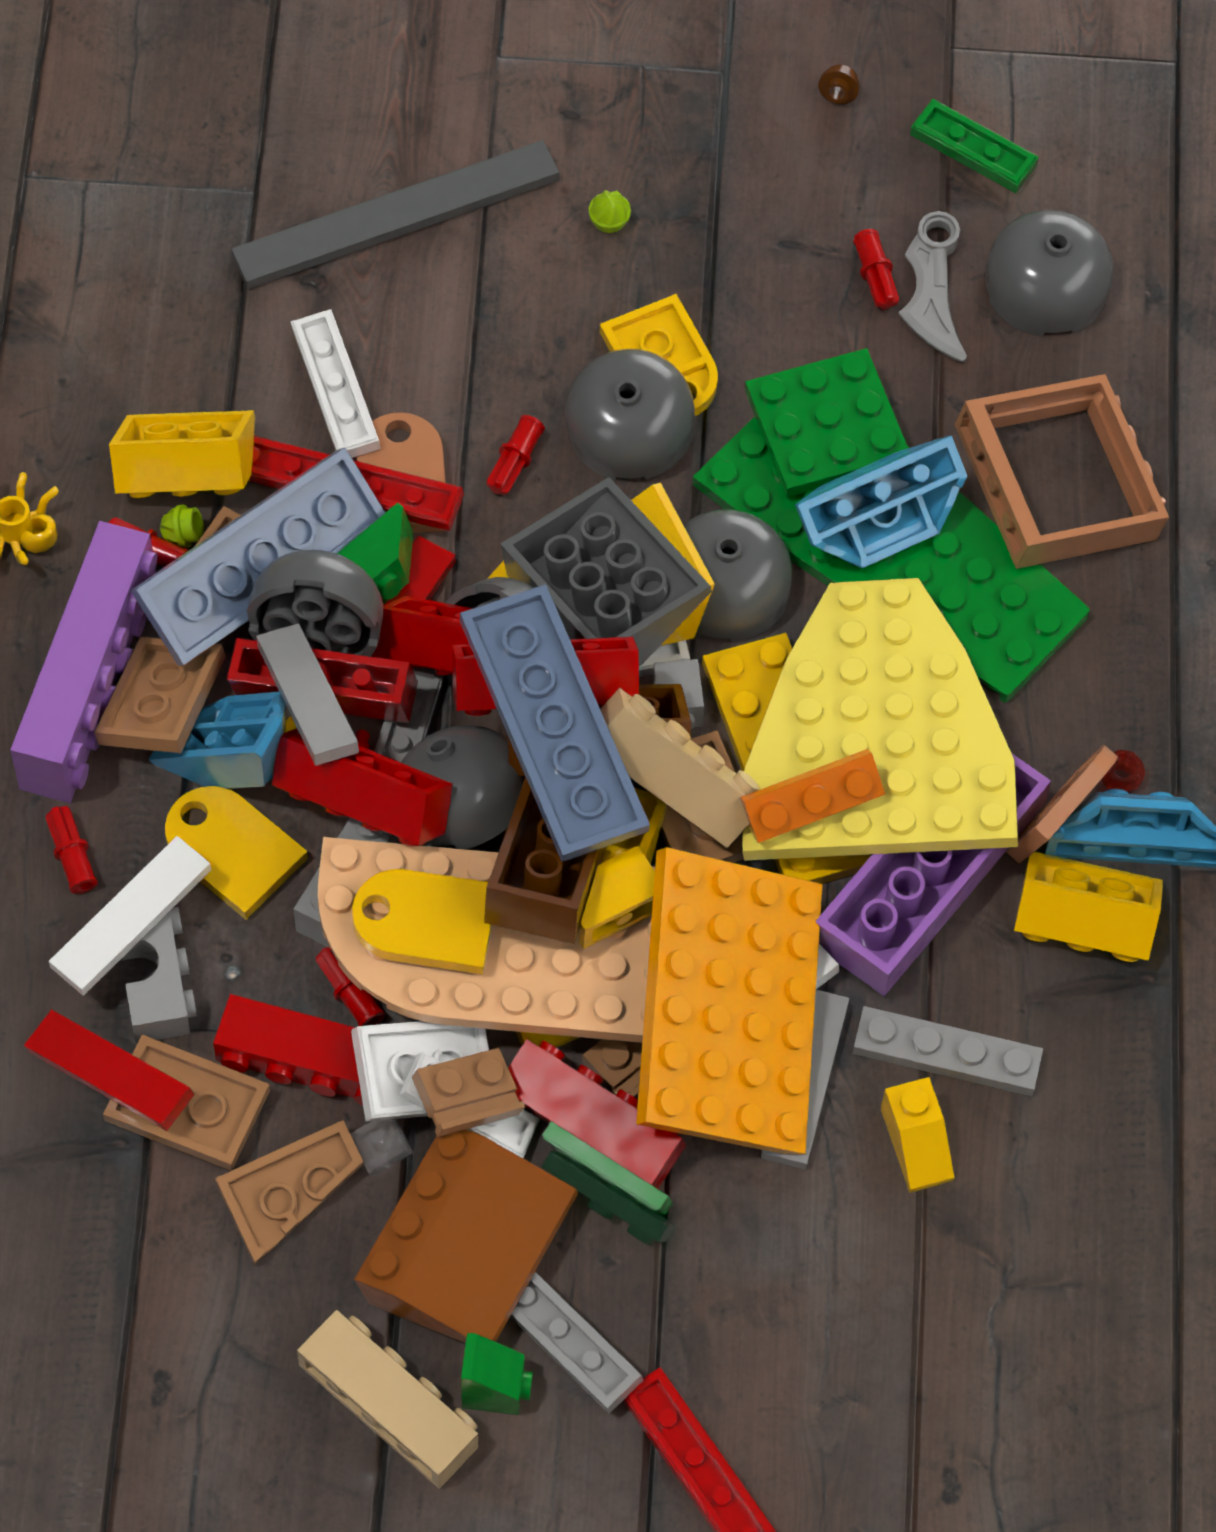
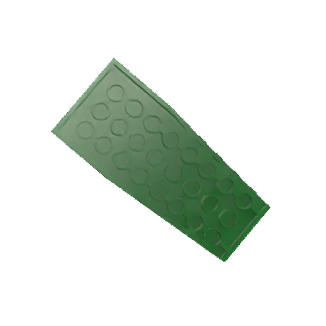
[692,416,1090,703]

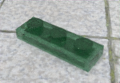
[541,1151,677,1245]

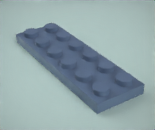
[130,447,385,666]
[459,584,650,862]

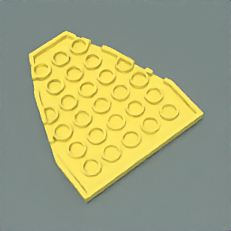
[743,578,1018,861]

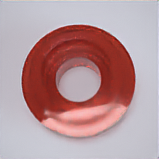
[1101,750,1145,793]

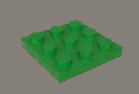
[744,348,908,497]

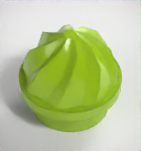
[589,190,631,233]
[160,504,204,548]

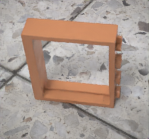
[955,374,1169,569]

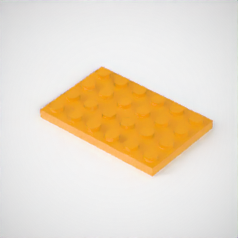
[636,847,822,1155]

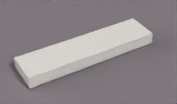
[291,309,381,458]
[49,836,211,996]

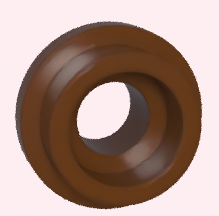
[818,64,860,104]

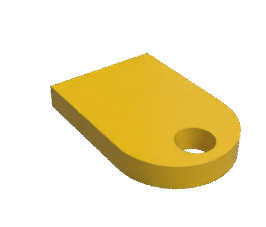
[600,294,718,416]
[165,786,308,920]
[352,869,492,975]

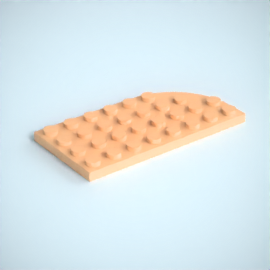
[318,837,655,1043]

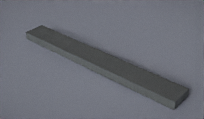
[231,140,559,290]

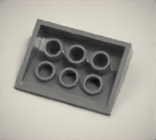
[500,477,712,666]

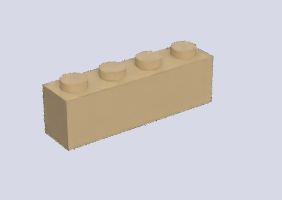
[600,688,759,848]
[297,1310,478,1489]

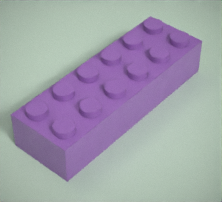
[10,521,157,803]
[816,754,1051,996]

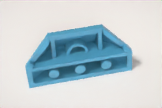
[795,436,967,568]
[149,692,287,789]
[1045,789,1216,868]

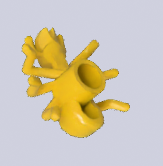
[0,472,59,565]

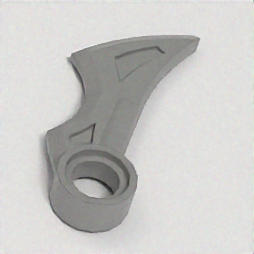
[898,211,967,363]

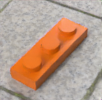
[740,749,885,843]

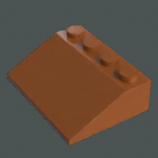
[354,1130,578,1343]

